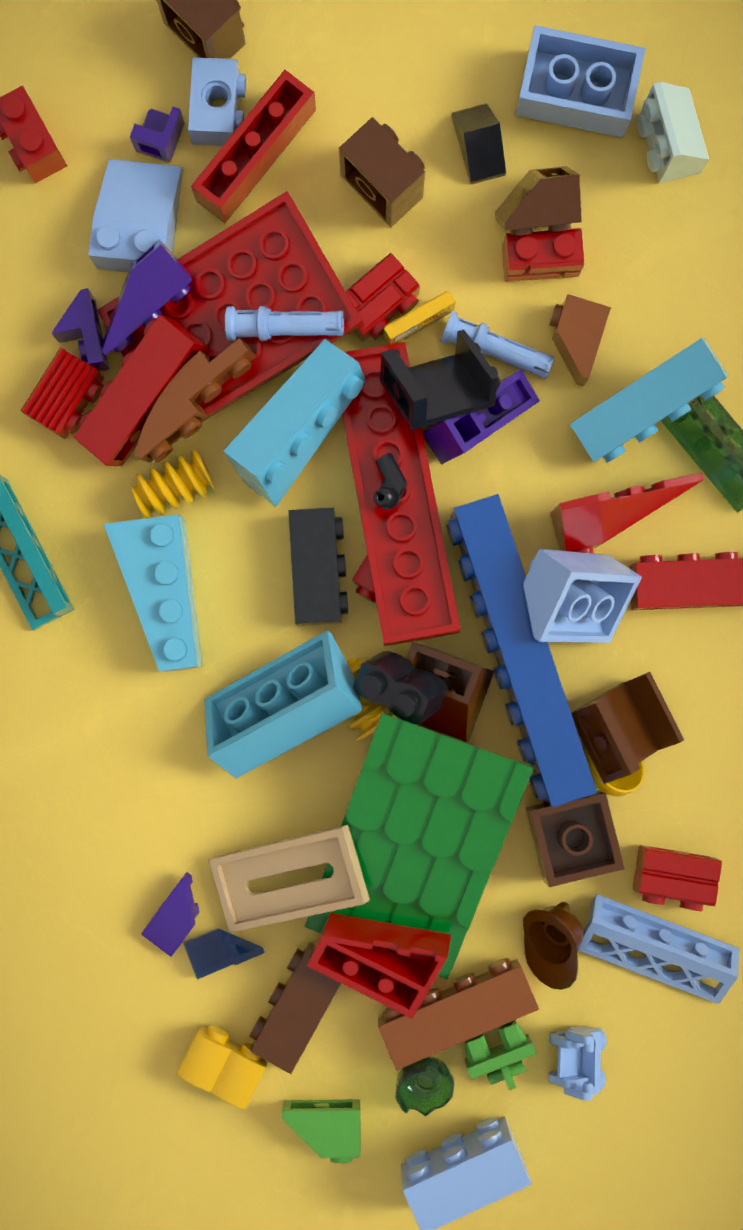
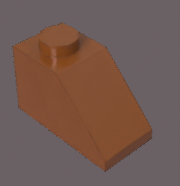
[549,294,611,387]

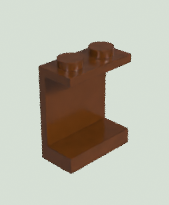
[571,672,684,784]

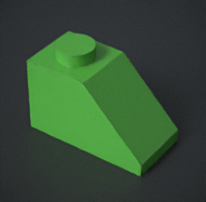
[282,1099,361,1163]

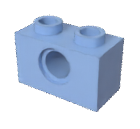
[188,57,246,146]

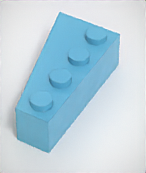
[223,339,366,507]
[104,514,203,672]

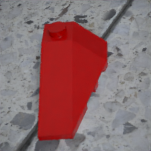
[550,473,704,554]

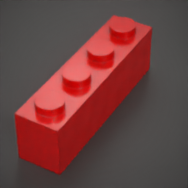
[191,69,316,224]
[73,315,208,466]
[629,552,743,611]

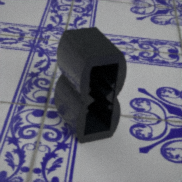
[353,651,448,725]

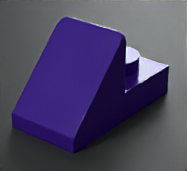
[52,288,110,372]

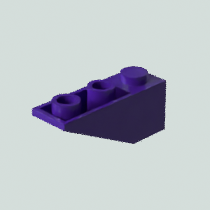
[102,239,192,355]

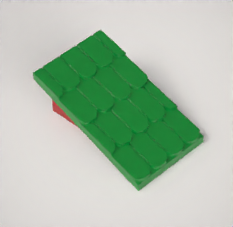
[305,713,533,979]

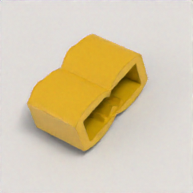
[176,1025,267,1109]

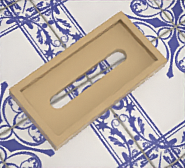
[209,824,370,933]

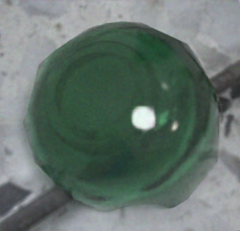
[395,1056,454,1116]

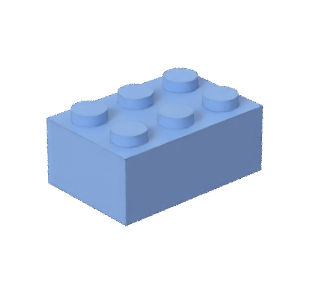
[515,25,646,138]
[401,1117,532,1230]

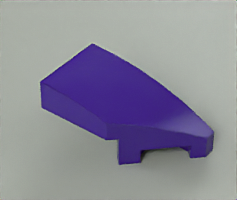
[141,872,200,957]

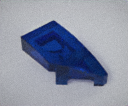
[182,928,265,980]

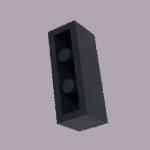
[288,507,348,626]

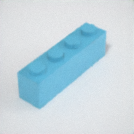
[570,338,729,463]

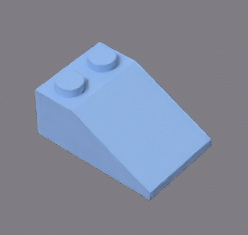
[88,159,183,272]

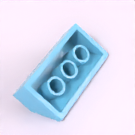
[204,630,362,779]

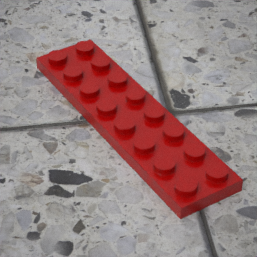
[342,342,461,646]

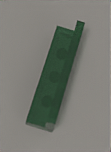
[661,395,743,513]

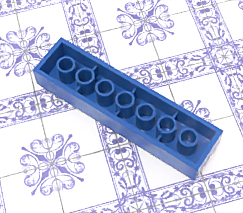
[446,494,597,808]

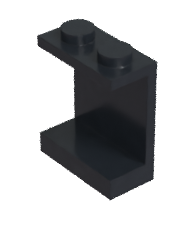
[380,329,500,430]

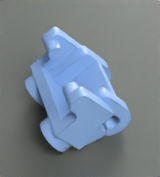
[549,1026,607,1101]

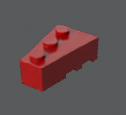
[307,913,451,1019]

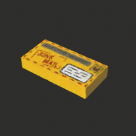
[384,291,456,344]

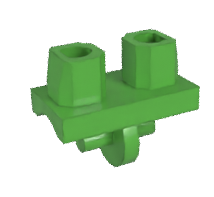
[464,1020,536,1090]

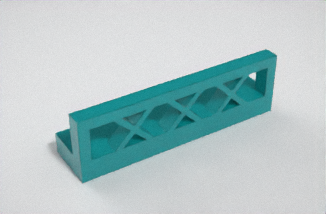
[0,475,75,630]

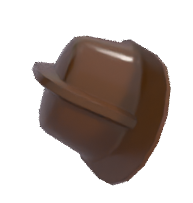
[523,902,584,990]

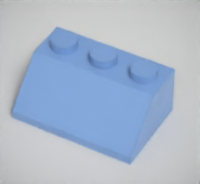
[523,549,642,643]

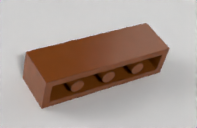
[378,958,539,1071]

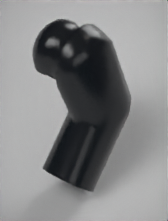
[373,453,407,510]

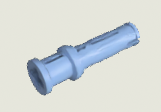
[225,306,344,341]
[440,311,555,379]

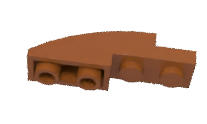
[135,338,257,463]

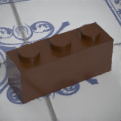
[249,942,341,1074]

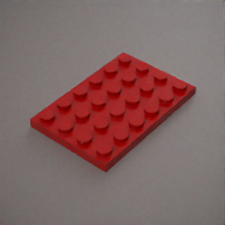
[97,191,364,423]

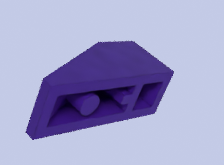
[423,369,540,465]

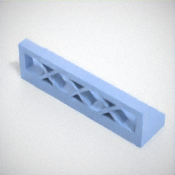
[578,894,739,1004]

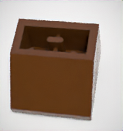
[495,166,582,236]
[406,642,495,743]

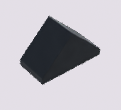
[451,103,506,185]

